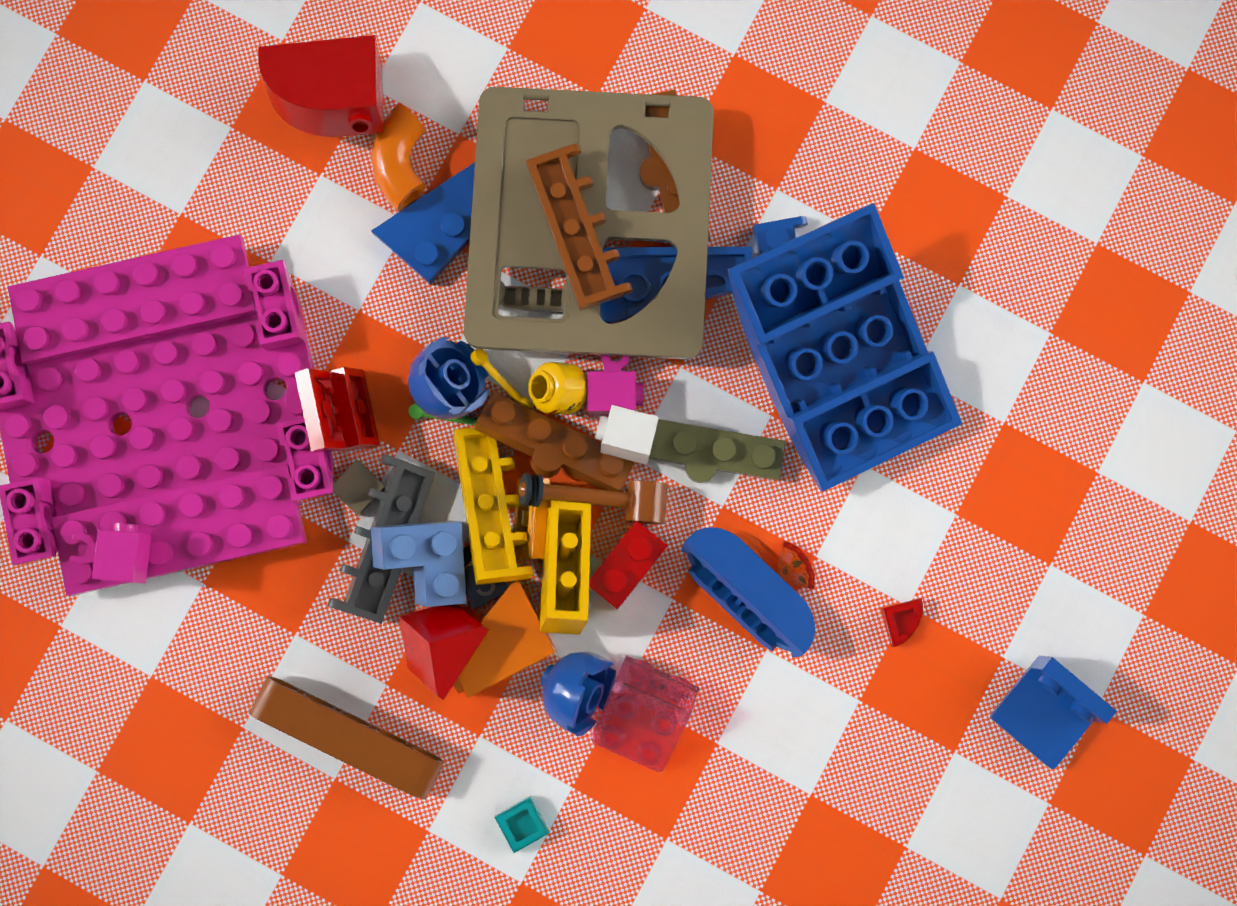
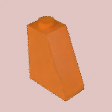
[454,580,557,698]

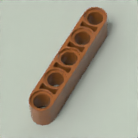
[249,676,444,800]

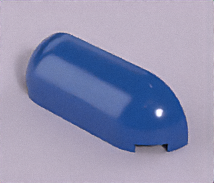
[682,527,815,657]

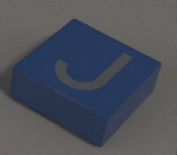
[464,565,509,609]

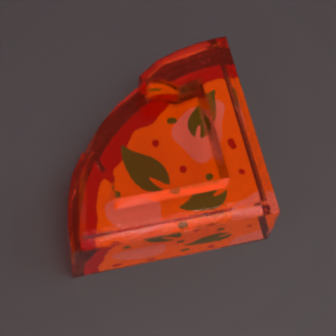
[776,541,815,590]

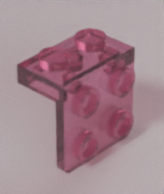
[591,655,699,772]

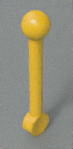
[470,348,532,409]

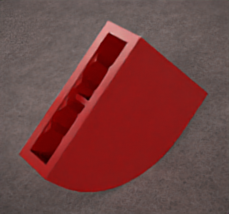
[258,35,384,137]

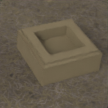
[333,459,386,516]

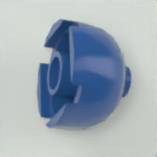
[408,337,489,419]
[541,652,616,736]

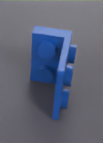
[990,655,1117,769]

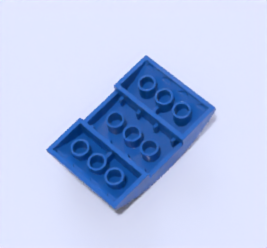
[727,203,962,492]

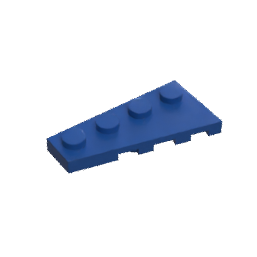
[371,162,475,285]
[600,246,752,324]

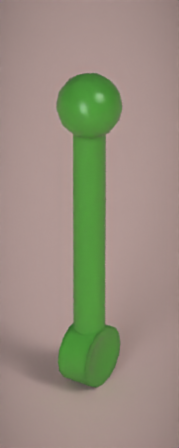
[409,404,479,426]

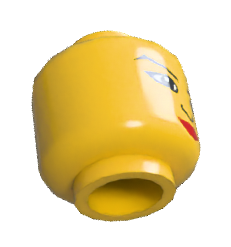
[528,362,588,415]

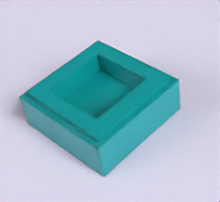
[494,796,550,853]

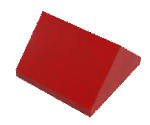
[399,604,489,700]

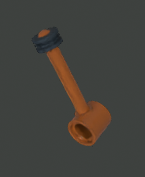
[518,473,668,524]

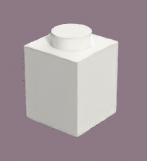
[595,405,659,465]

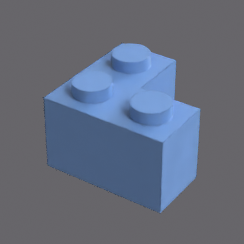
[371,521,467,607]

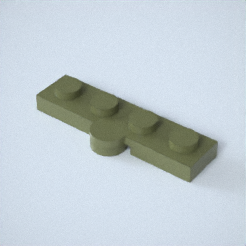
[649,419,786,483]

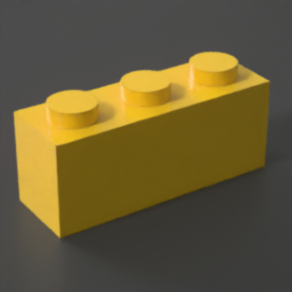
[540,500,591,635]

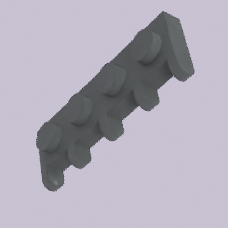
[327,454,436,624]

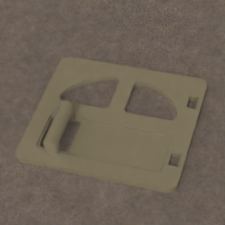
[464,87,714,360]

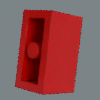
[589,521,668,610]

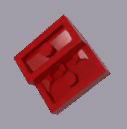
[295,367,380,452]

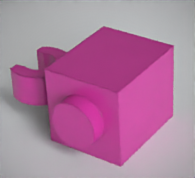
[587,355,644,416]
[69,523,152,584]

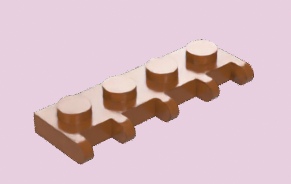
[526,144,633,311]

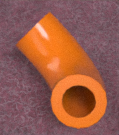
[371,103,427,212]

